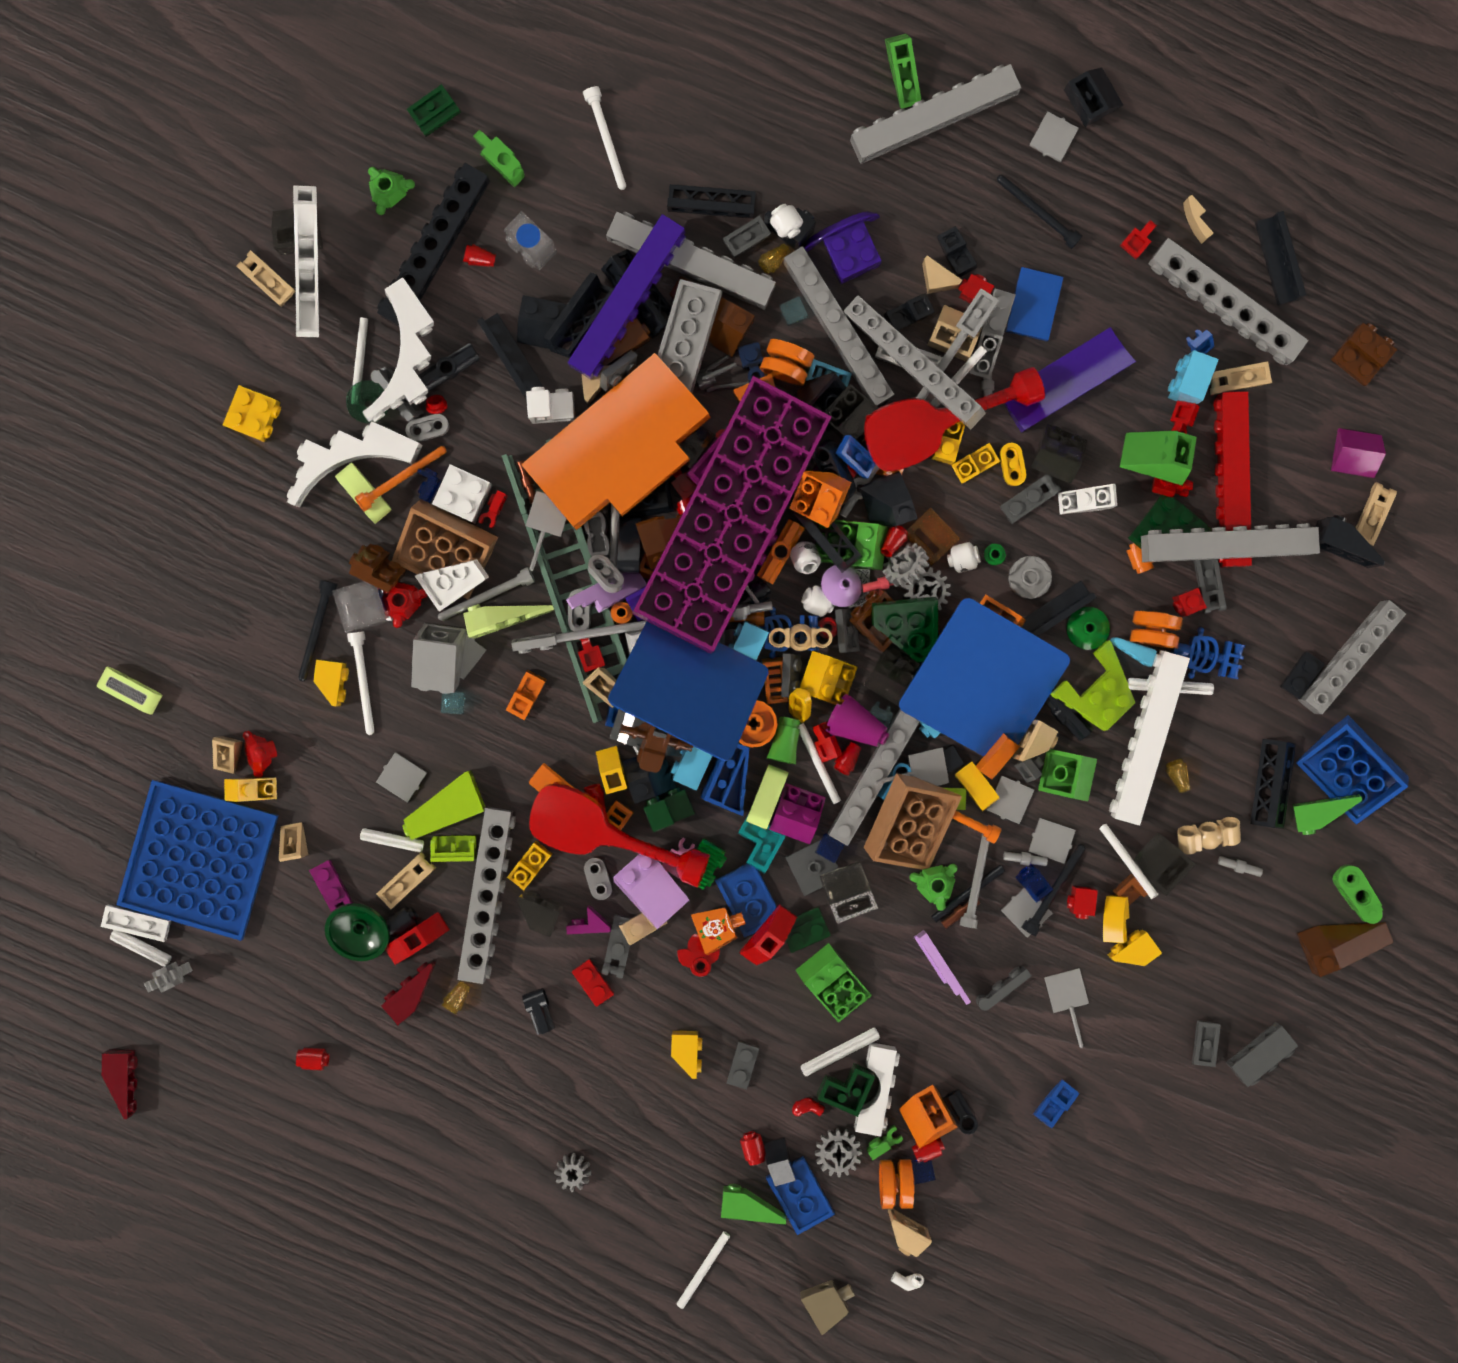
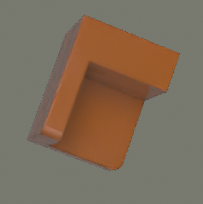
[1113,874,1147,906]

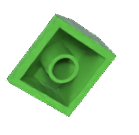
[1038,749,1097,801]

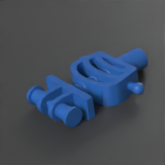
[759,607,820,659]
[1171,627,1245,679]

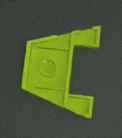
[1051,640,1136,731]

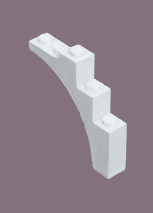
[293,186,319,337]
[363,277,434,422]
[287,421,423,508]

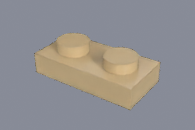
[619,913,667,945]

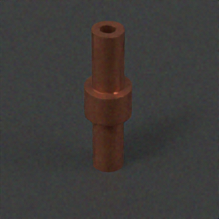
[516,460,536,504]
[941,900,981,929]

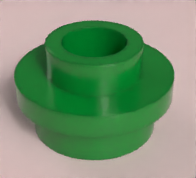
[984,544,1006,565]

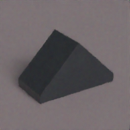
[764,1138,796,1186]

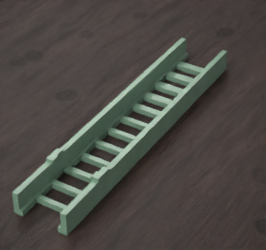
[502,439,627,723]

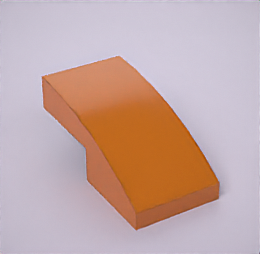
[506,670,547,720]

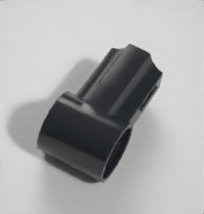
[522,988,555,1035]
[943,1089,978,1135]

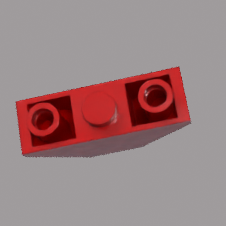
[739,904,797,966]
[385,912,450,965]

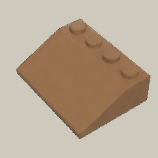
[392,499,498,599]
[864,773,962,870]

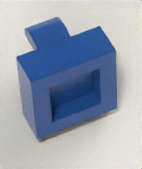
[1186,330,1215,354]

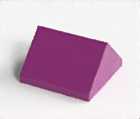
[1331,428,1386,478]

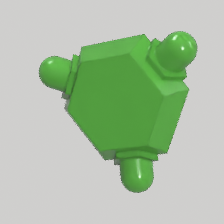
[368,167,415,215]
[910,864,958,911]

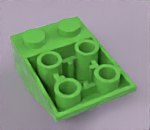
[1120,431,1197,485]
[816,520,889,570]
[796,943,872,1023]

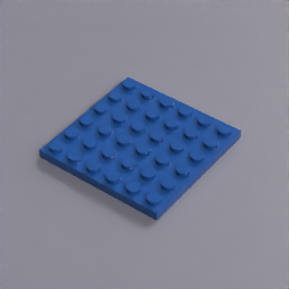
[116,780,279,941]

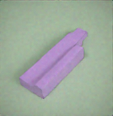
[566,574,647,613]
[914,930,971,1005]

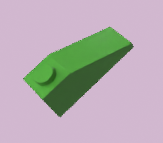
[885,34,921,109]
[1292,794,1362,835]
[721,1184,786,1225]

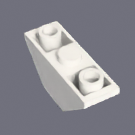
[1058,484,1117,514]

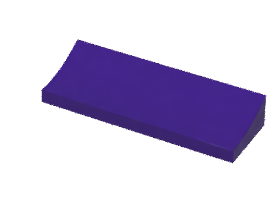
[1003,327,1136,433]

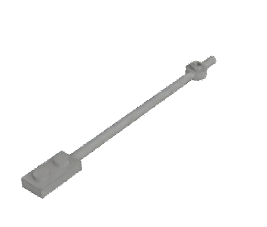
[839,289,999,518]
[511,601,773,654]

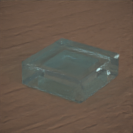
[779,297,808,326]

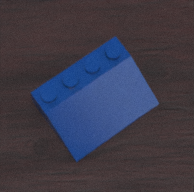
[1296,715,1409,825]

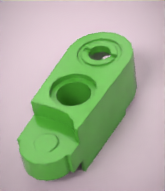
[473,130,525,187]
[1332,864,1383,924]

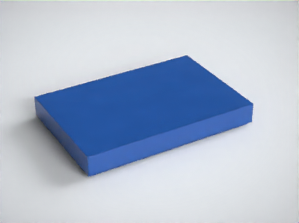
[1005,267,1064,341]
[715,863,777,938]
[766,1156,835,1235]

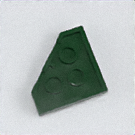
[1128,495,1212,549]
[872,597,938,662]

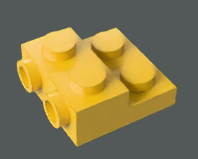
[223,385,281,442]

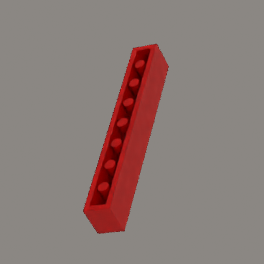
[1214,392,1252,568]

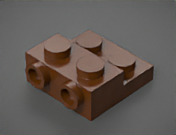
[1331,323,1397,386]
[349,543,407,593]
[849,589,893,652]

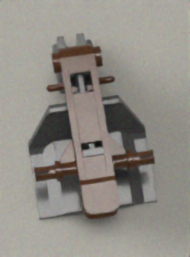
[609,709,693,773]

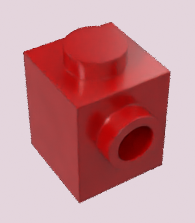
[958,274,994,304]
[1172,588,1207,617]
[1067,886,1098,919]

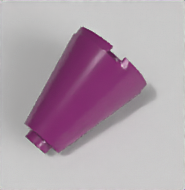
[826,694,889,747]

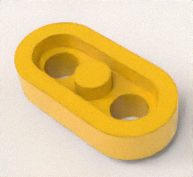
[999,443,1026,486]
[789,688,812,723]

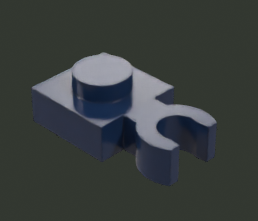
[738,342,764,382]

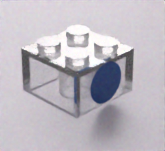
[504,211,557,270]
[332,581,391,633]

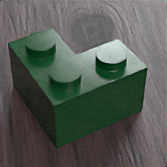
[644,787,695,832]
[817,1063,875,1117]

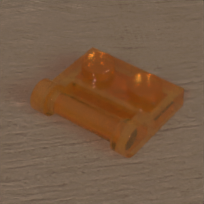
[907,508,960,566]

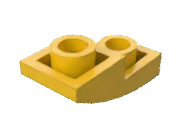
[951,443,1001,484]
[955,762,1000,811]
[507,841,553,890]
[1103,896,1129,943]

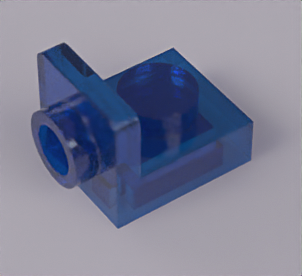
[417,468,441,503]
[1015,864,1053,903]

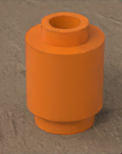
[1126,543,1154,574]
[611,602,634,624]

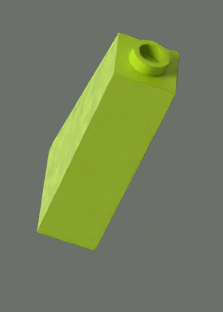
[402,770,486,840]

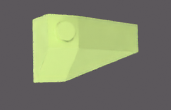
[464,604,555,639]

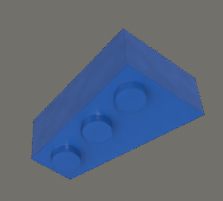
[700,743,749,816]

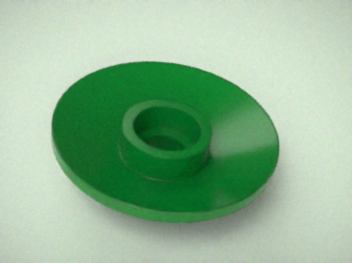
[1066,607,1110,650]

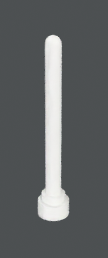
[583,86,626,190]
[347,631,374,735]

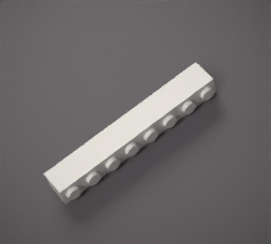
[1109,650,1190,825]

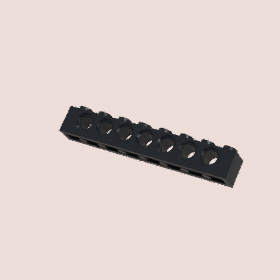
[377,163,490,328]

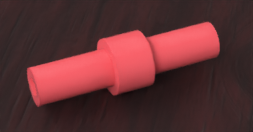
[861,576,893,593]

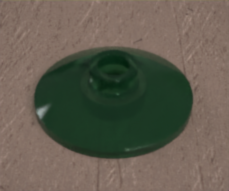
[346,380,389,424]

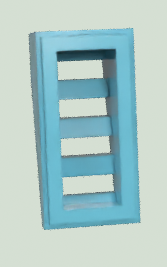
[805,359,852,387]
[1110,637,1157,667]

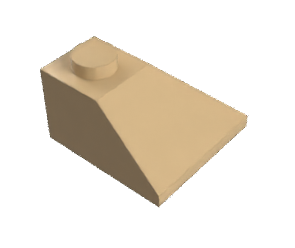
[1012,720,1059,761]
[888,1209,932,1257]

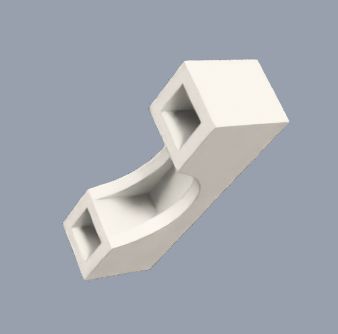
[854,1043,900,1136]

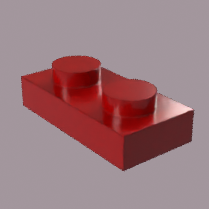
[572,958,614,1007]

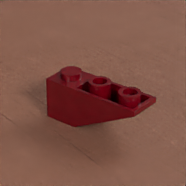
[381,961,436,1025]
[101,1049,138,1119]

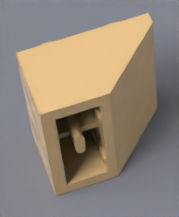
[927,305,982,362]

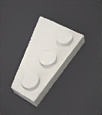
[415,559,489,612]

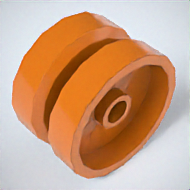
[760,339,814,386]
[1130,611,1183,649]
[739,700,778,748]
[879,1159,915,1209]

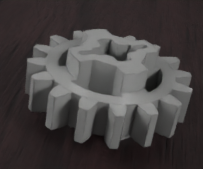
[883,543,929,587]
[903,567,951,611]
[144,962,193,993]
[815,1128,862,1177]

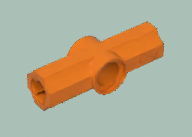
[757,519,805,585]

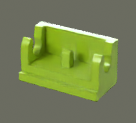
[430,835,477,862]

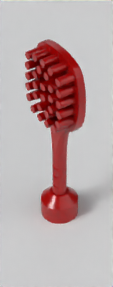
[864,367,1045,471]
[529,782,710,888]

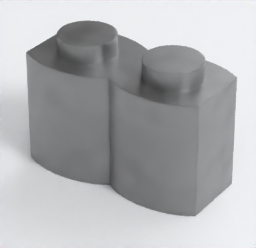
[584,512,610,557]

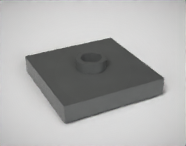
[785,838,843,896]

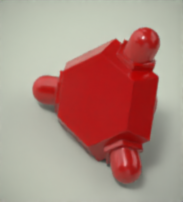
[381,583,428,628]
[243,731,277,778]

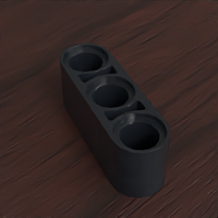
[813,439,856,504]
[617,517,642,574]

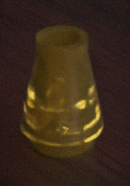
[758,243,791,274]
[1166,759,1191,793]
[442,981,471,1014]

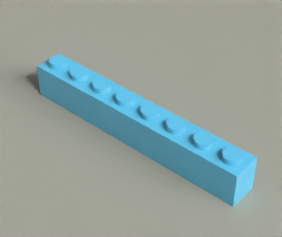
[670,620,769,791]

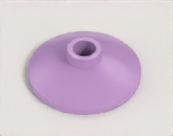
[821,565,862,607]

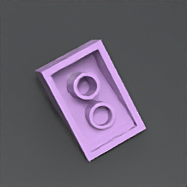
[613,854,689,929]

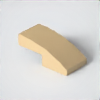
[1183,195,1213,244]

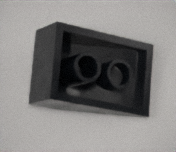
[1315,515,1385,568]

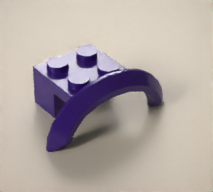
[803,211,881,285]

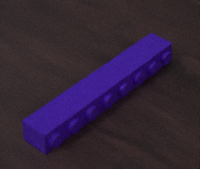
[567,214,686,380]

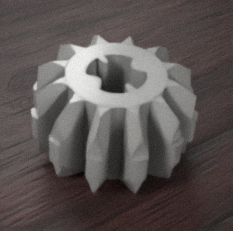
[554,1153,592,1192]

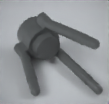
[697,355,750,393]

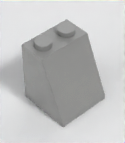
[411,623,467,694]

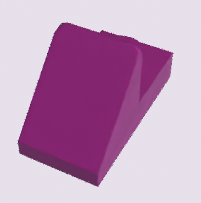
[566,905,612,934]

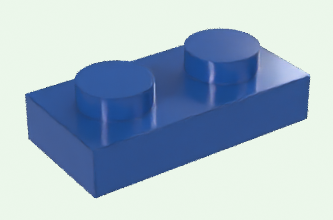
[836,435,876,479]

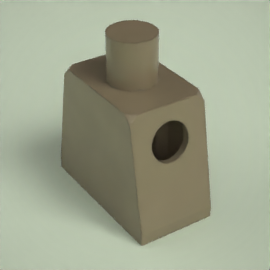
[800,1280,855,1335]

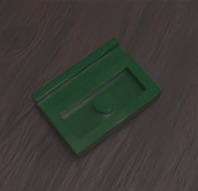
[407,84,461,137]
[786,906,831,953]

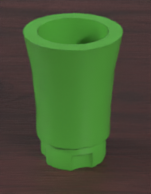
[767,717,800,764]

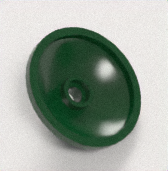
[325,903,390,961]

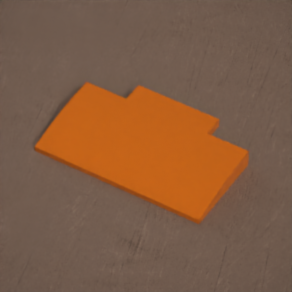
[521,353,711,530]

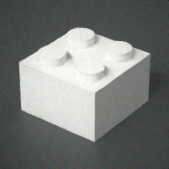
[432,465,493,524]

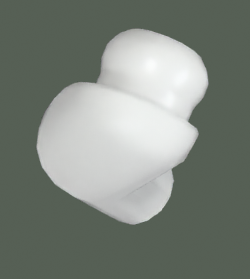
[891,1272,924,1291]

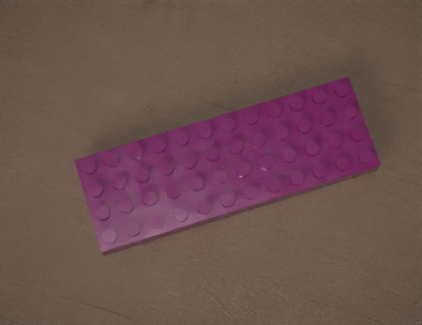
[632,376,832,654]

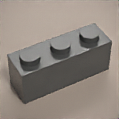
[1226,1022,1298,1087]

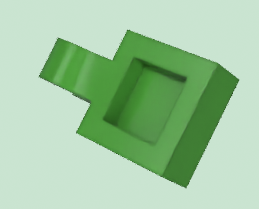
[867,1125,903,1160]

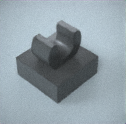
[1014,757,1044,783]

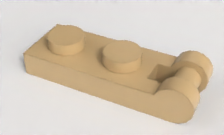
[237,250,296,307]
[1210,361,1272,395]
[1356,482,1397,546]
[376,852,436,909]

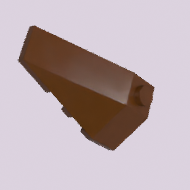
[669,276,755,357]
[636,514,683,570]
[1297,922,1394,977]

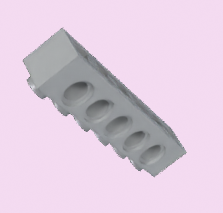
[1298,600,1406,714]

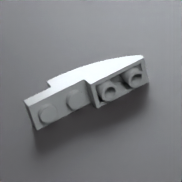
[969,288,1016,379]

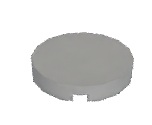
[1008,556,1052,599]

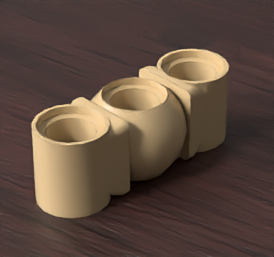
[769,624,833,651]
[1177,817,1241,855]

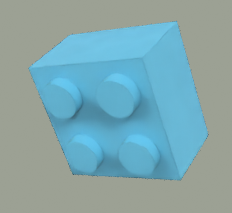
[1168,350,1219,404]

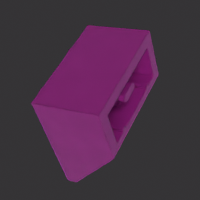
[769,783,826,844]

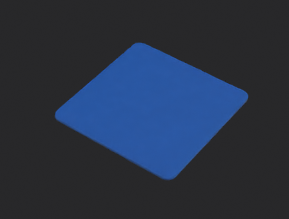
[899,598,1070,756]
[608,622,769,761]

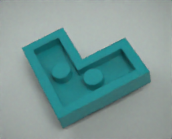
[738,815,786,873]

